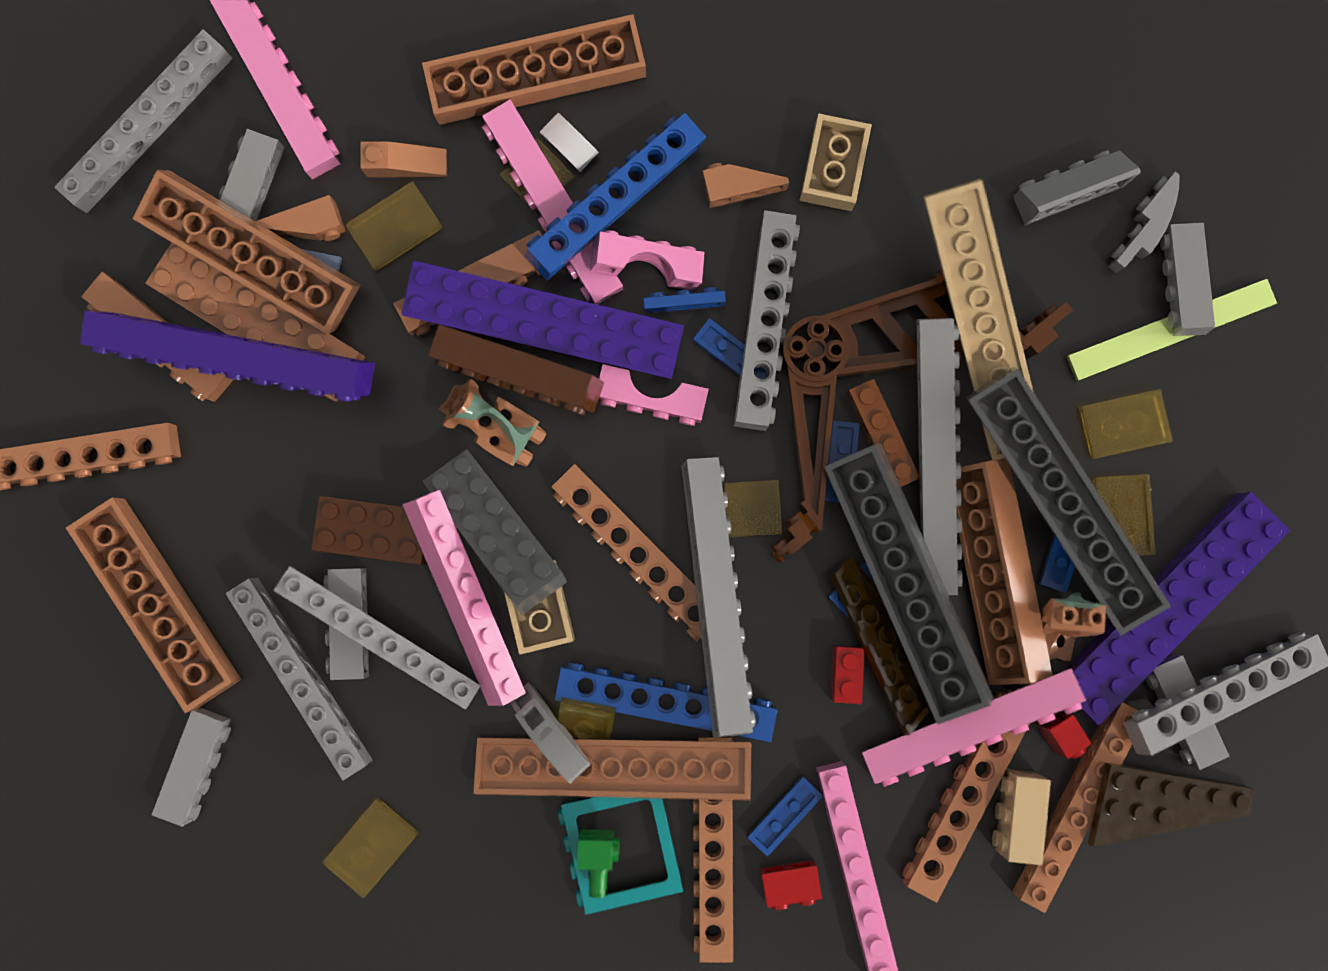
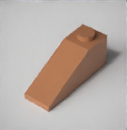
[361,142,447,177]
[702,163,789,208]
[255,195,346,241]

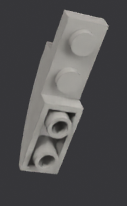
[1108,172,1180,273]
[510,682,591,783]

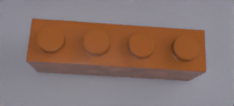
[845,379,920,487]

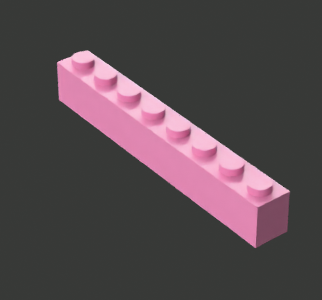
[210,0,340,179]
[482,100,623,305]
[402,490,525,706]
[862,669,1086,787]
[815,761,898,971]

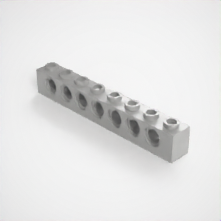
[54,29,233,213]
[733,210,800,431]
[274,567,480,710]
[225,578,373,780]
[1123,632,1328,755]

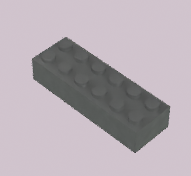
[422,449,567,615]

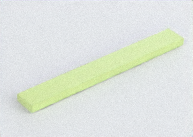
[1066,279,1277,381]

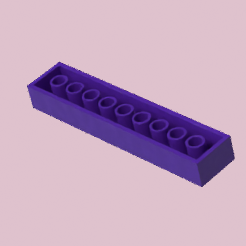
[402,260,684,379]
[80,311,375,401]
[1062,492,1291,725]

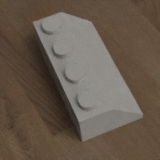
[1013,150,1141,225]

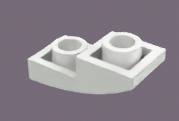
[540,113,599,172]

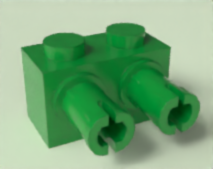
[577,829,619,898]

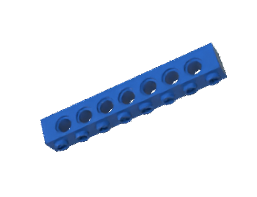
[524,113,706,281]
[555,662,777,742]

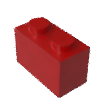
[830,645,864,704]
[1035,711,1092,759]
[760,860,822,910]

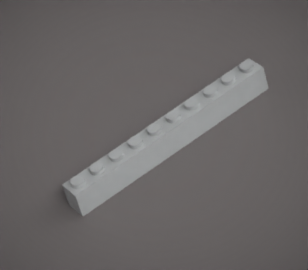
[916,318,962,595]
[681,457,755,738]

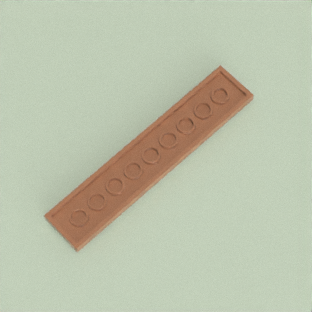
[473,738,751,800]

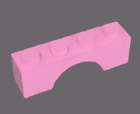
[590,230,704,291]
[599,364,709,426]

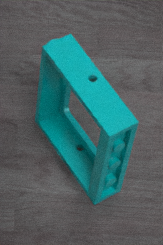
[558,797,683,914]

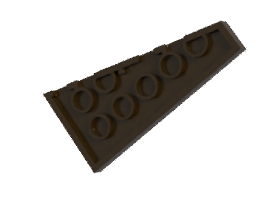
[830,556,931,736]
[1088,762,1255,847]

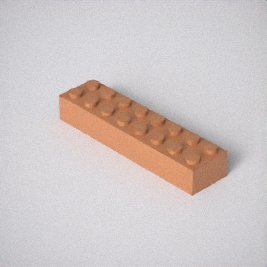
[422,14,646,125]
[132,170,361,334]
[146,243,365,402]
[956,458,1053,685]
[66,497,242,713]

